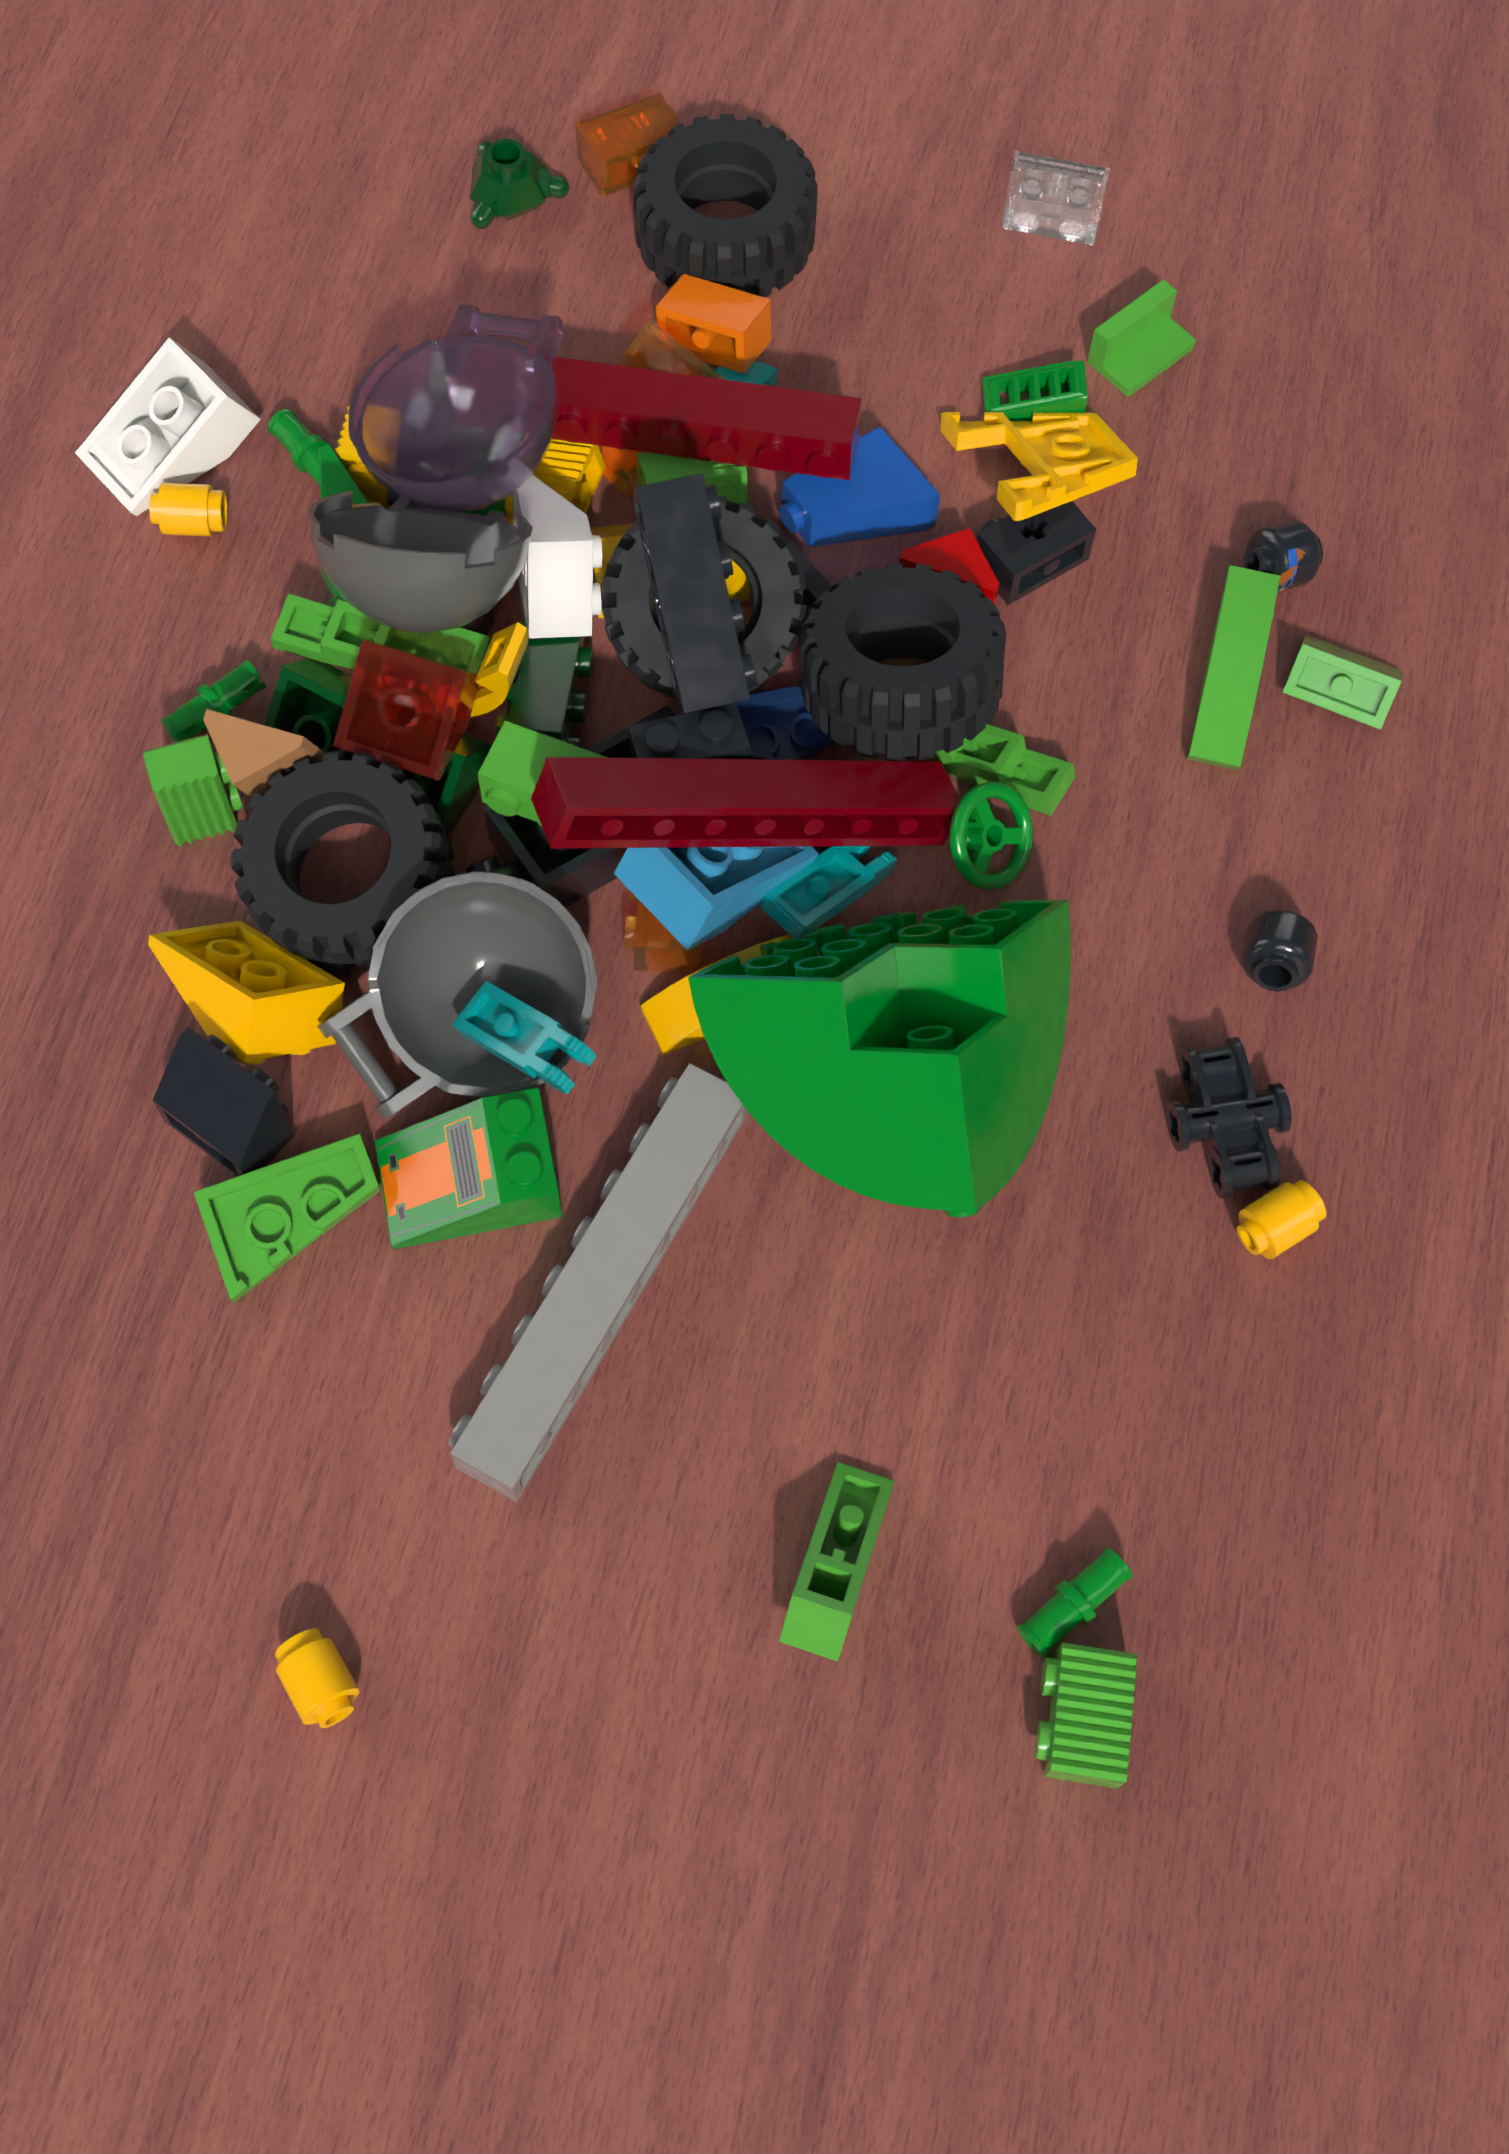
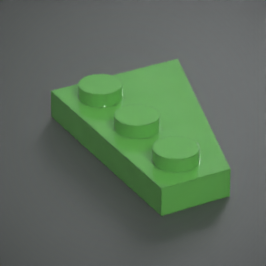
[194,1133,380,1304]

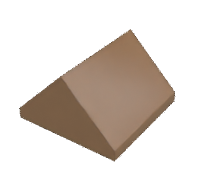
[203,709,325,798]

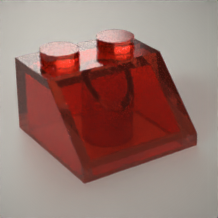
[333,639,479,780]

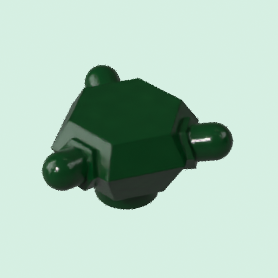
[470,139,569,229]

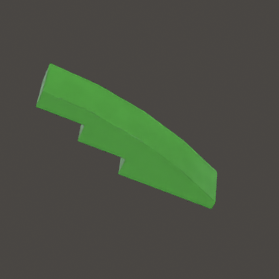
[1187,565,1280,770]
[271,593,490,688]
[915,724,1076,816]

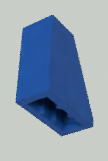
[779,427,940,547]

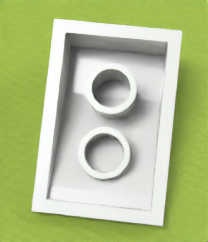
[75,337,261,516]
[512,467,602,638]

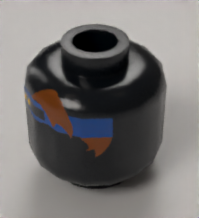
[1244,520,1323,591]

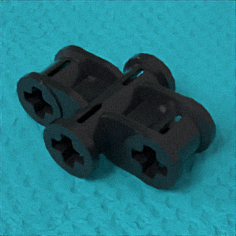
[1166,1037,1292,1199]

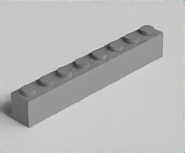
[449,1063,748,1502]

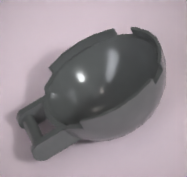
[308,491,533,633]
[317,872,598,1119]

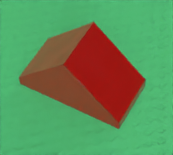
[899,528,1000,606]

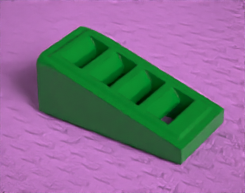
[982,361,1088,422]

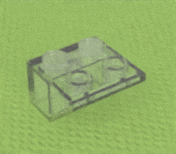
[1002,151,1110,245]

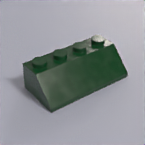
[264,658,492,836]

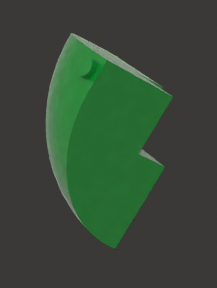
[688,900,1071,1217]

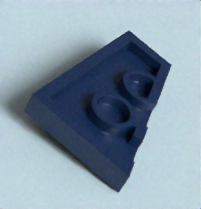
[736,685,838,760]

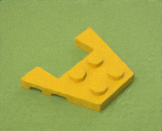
[940,412,1138,521]

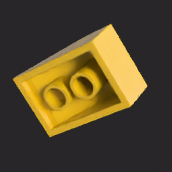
[148,920,345,1064]

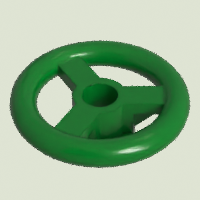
[949,781,1033,890]

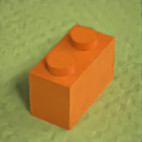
[656,274,771,374]

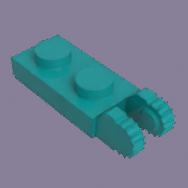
[759,846,898,939]
[451,981,597,1095]

